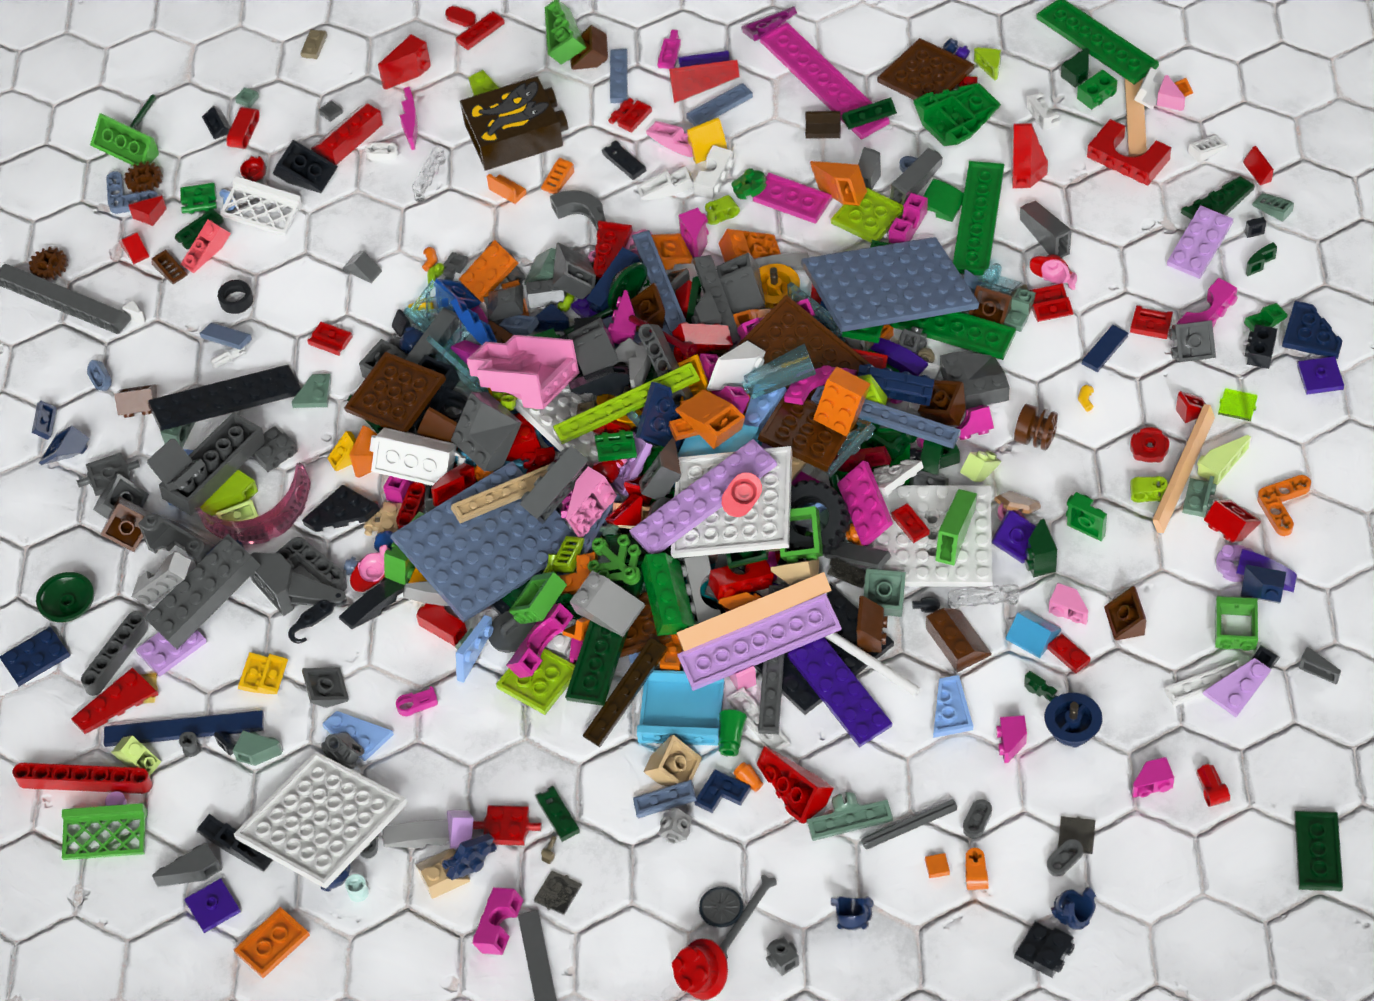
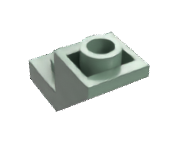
[1004,287,1036,332]

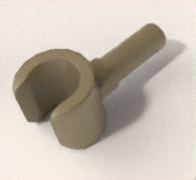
[541,836,557,864]

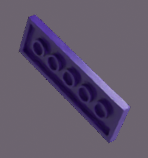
[787,637,893,748]

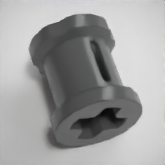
[179,732,201,757]

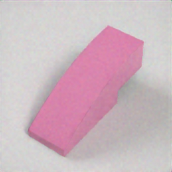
[646,121,693,158]

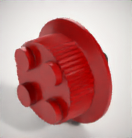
[672,939,728,1000]

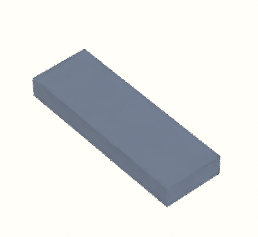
[200,323,252,350]
[633,780,697,819]

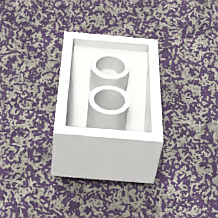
[707,340,765,391]

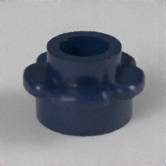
[943,38,958,54]

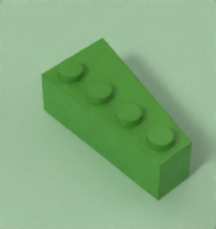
[544,0,586,65]
[384,512,424,585]

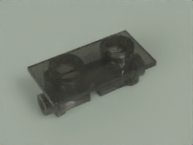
[827,558,866,588]

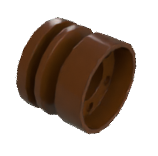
[1014,403,1058,451]

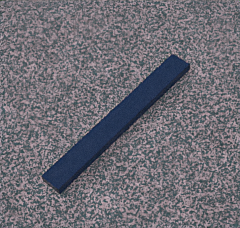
[103,710,264,747]

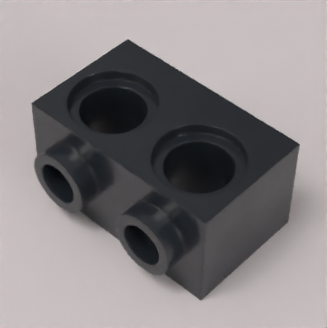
[1244,324,1278,369]

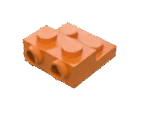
[651,233,693,270]

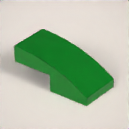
[1244,303,1288,332]

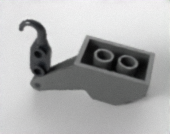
[250,552,347,644]

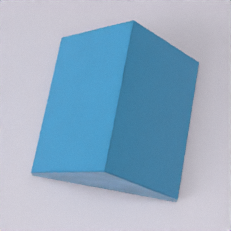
[1006,610,1061,659]

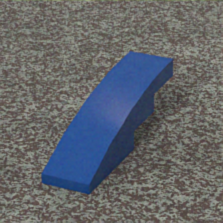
[450,298,497,345]

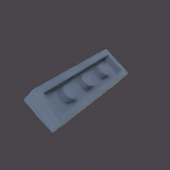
[610,49,628,104]
[686,83,753,127]

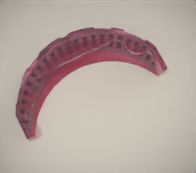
[195,462,311,545]

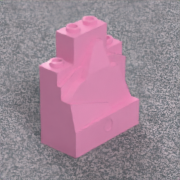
[467,335,579,409]

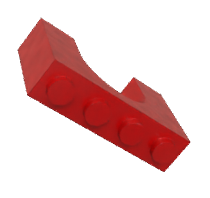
[1087,119,1172,186]
[416,603,467,647]

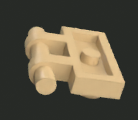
[364,501,402,536]

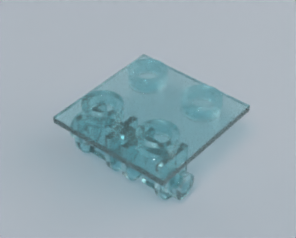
[978,263,1021,292]

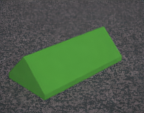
[90,113,159,166]

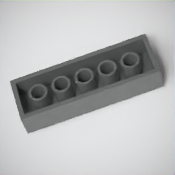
[159,412,265,516]
[145,534,261,650]

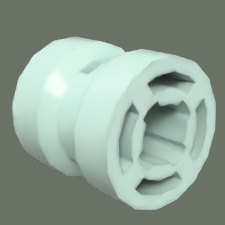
[345,874,369,902]

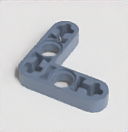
[106,171,158,214]

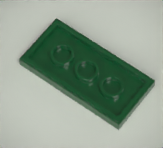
[1294,811,1343,891]

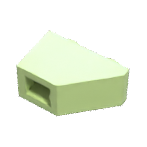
[960,450,1001,482]
[111,736,161,776]

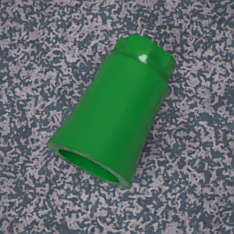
[718,710,747,757]

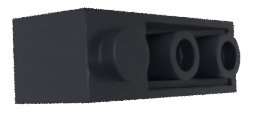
[569,366,630,397]

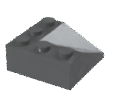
[940,351,1010,409]
[451,392,522,472]

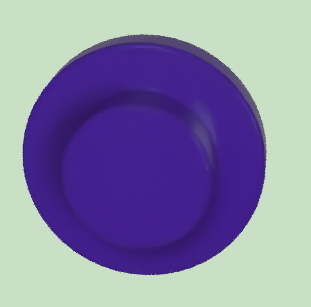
[955,45,970,59]

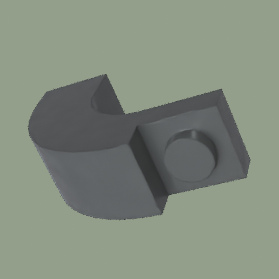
[550,190,606,231]

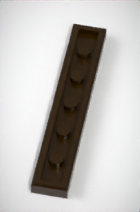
[582,637,668,748]

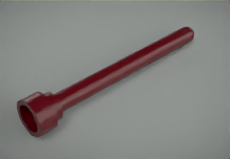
[629,315,697,358]

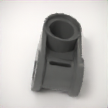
[325,732,364,769]

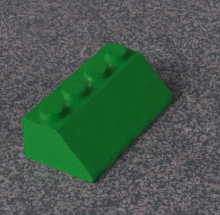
[641,553,695,636]

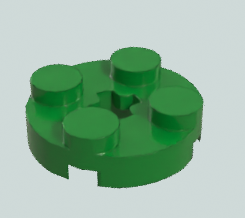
[731,168,767,199]

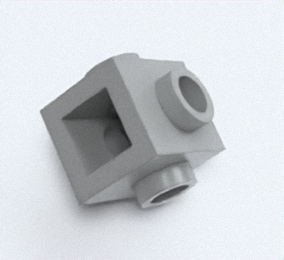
[658,808,693,844]

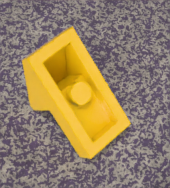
[327,431,356,471]

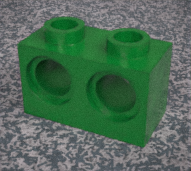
[1077,69,1118,110]

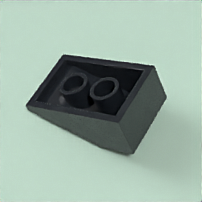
[273,140,338,193]

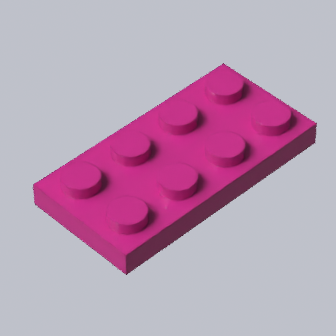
[753,173,832,224]
[837,461,894,546]

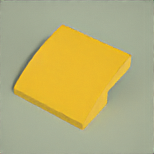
[687,118,727,164]
[238,652,288,694]

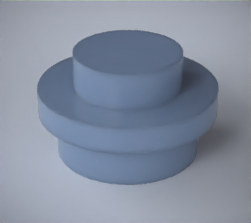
[344,556,360,575]

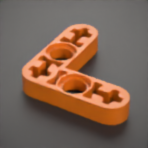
[1257,475,1311,536]

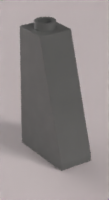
[890,148,943,205]
[1020,200,1071,258]

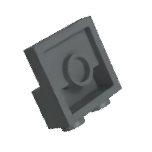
[1169,320,1216,362]
[252,426,298,472]

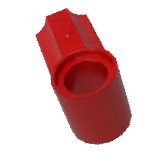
[1196,764,1230,807]

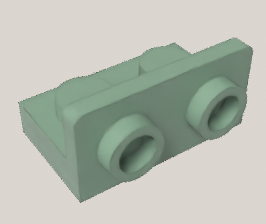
[1182,476,1217,518]

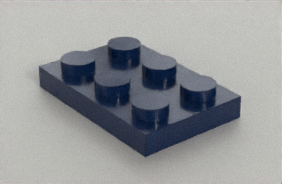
[0,626,70,687]

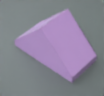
[447,810,473,848]

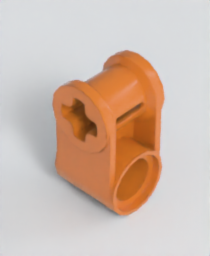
[965,848,989,890]

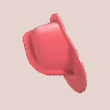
[722,473,762,517]

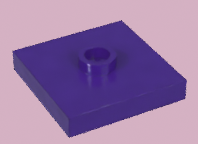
[1297,356,1344,395]
[992,510,1036,563]
[184,878,241,933]

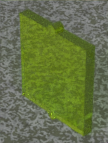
[1218,388,1258,421]

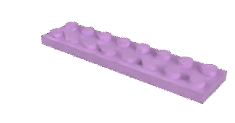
[629,439,777,554]
[677,593,842,691]

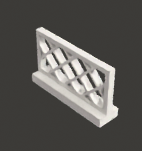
[220,176,302,236]

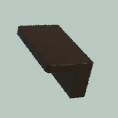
[805,111,841,139]

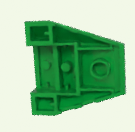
[913,83,1001,146]

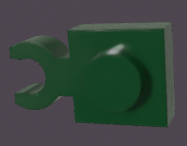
[1024,670,1058,702]

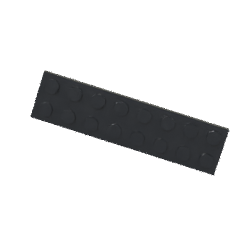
[148,364,301,431]

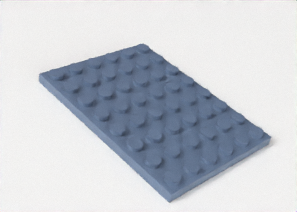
[801,237,979,332]
[391,461,577,623]

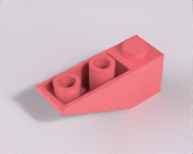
[180,220,231,273]

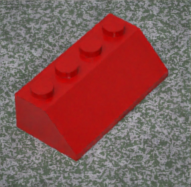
[311,103,383,165]

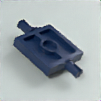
[442,833,497,880]

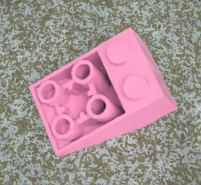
[566,466,617,538]

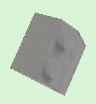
[570,571,645,637]

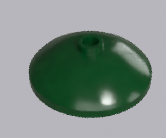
[607,262,647,310]
[36,572,94,623]

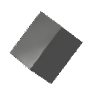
[302,667,349,708]

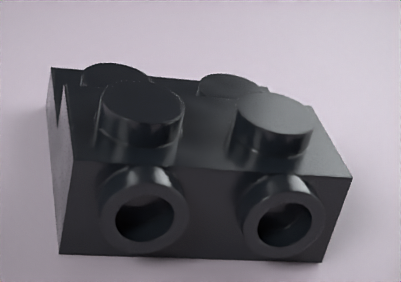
[1014,921,1075,978]

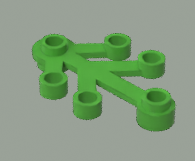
[587,534,641,585]

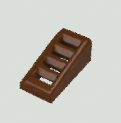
[151,250,187,285]

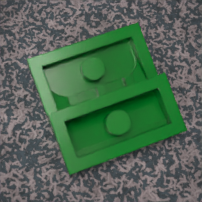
[923,178,964,222]

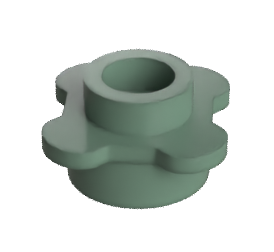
[600,524,621,539]

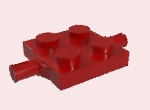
[473,805,542,846]

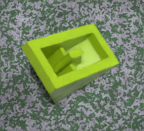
[974,47,1001,80]

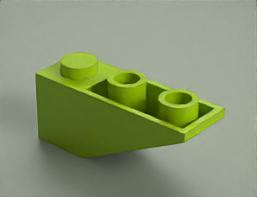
[199,470,258,518]

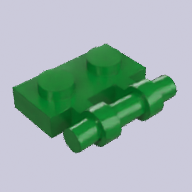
[180,182,217,214]
[594,430,637,462]

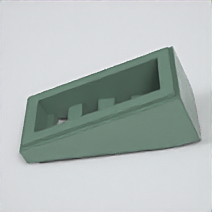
[1252,193,1294,222]

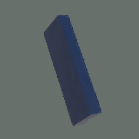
[1082,325,1129,373]

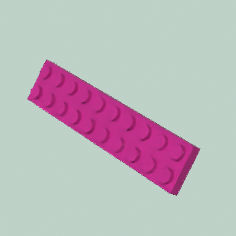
[760,22,889,140]

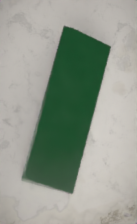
[841,97,897,130]

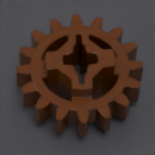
[124,161,163,193]
[29,247,68,280]

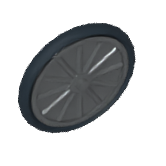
[699,887,744,928]

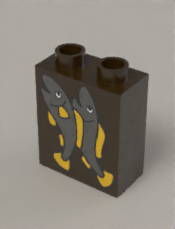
[460,76,569,171]

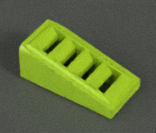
[858,374,887,406]
[552,536,585,574]

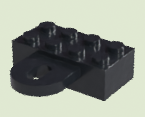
[409,355,468,435]

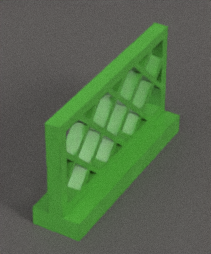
[61,803,148,860]

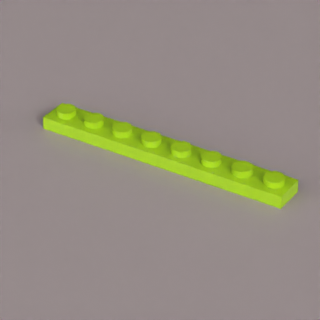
[553,362,700,444]

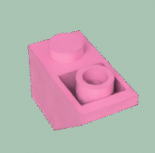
[1049,583,1089,625]

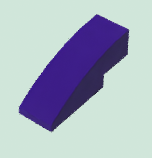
[869,338,928,376]
[1236,549,1297,592]

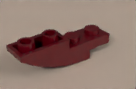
[830,445,891,473]

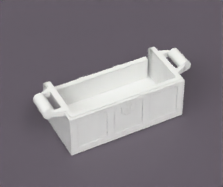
[370,428,466,486]

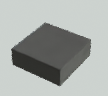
[319,101,343,122]

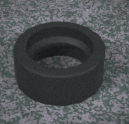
[217,280,253,314]

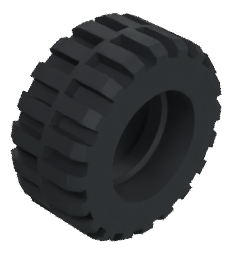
[789,480,850,556]

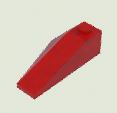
[1012,123,1048,189]
[756,746,834,824]

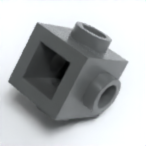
[899,326,928,353]
[765,937,799,976]

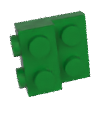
[1066,492,1107,541]

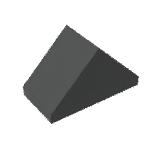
[343,251,382,284]

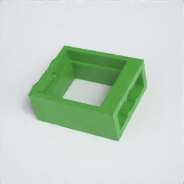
[780,506,823,563]
[509,572,567,624]
[1215,596,1258,651]

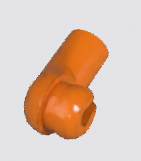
[422,247,438,272]

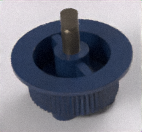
[1044,692,1102,748]

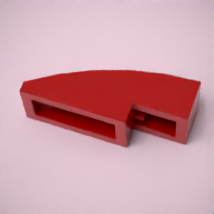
[431,463,476,506]

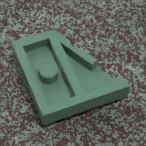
[291,374,331,408]

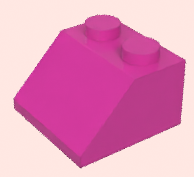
[678,207,709,259]

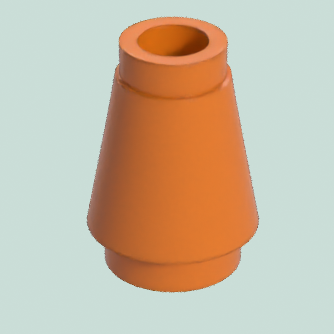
[733,762,764,792]

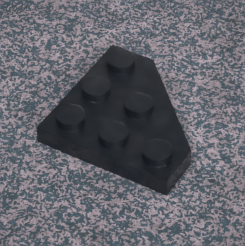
[302,485,381,532]

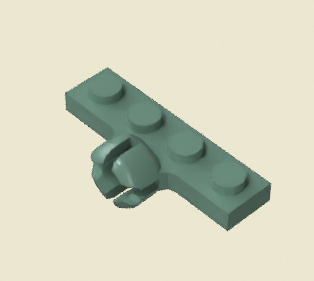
[807,792,893,841]

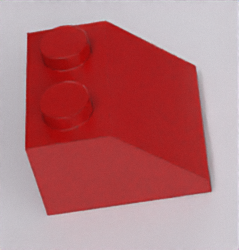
[1204,500,1261,543]

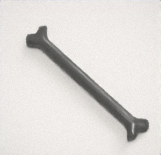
[720,874,777,959]

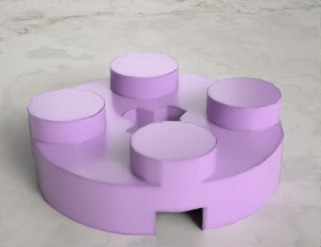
[1216,545,1254,582]

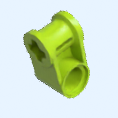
[705,195,740,225]
[1130,476,1168,503]

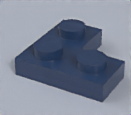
[694,770,751,814]

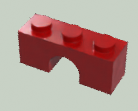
[708,560,774,600]

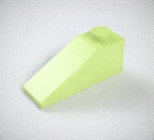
[1197,435,1251,485]

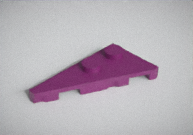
[741,6,797,41]

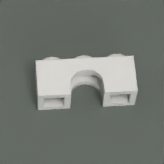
[693,145,734,200]

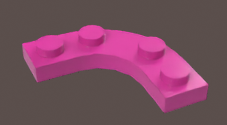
[784,365,857,405]

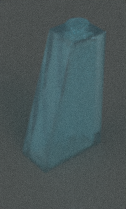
[743,344,816,399]

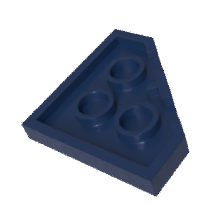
[1282,301,1343,359]
[635,382,685,453]

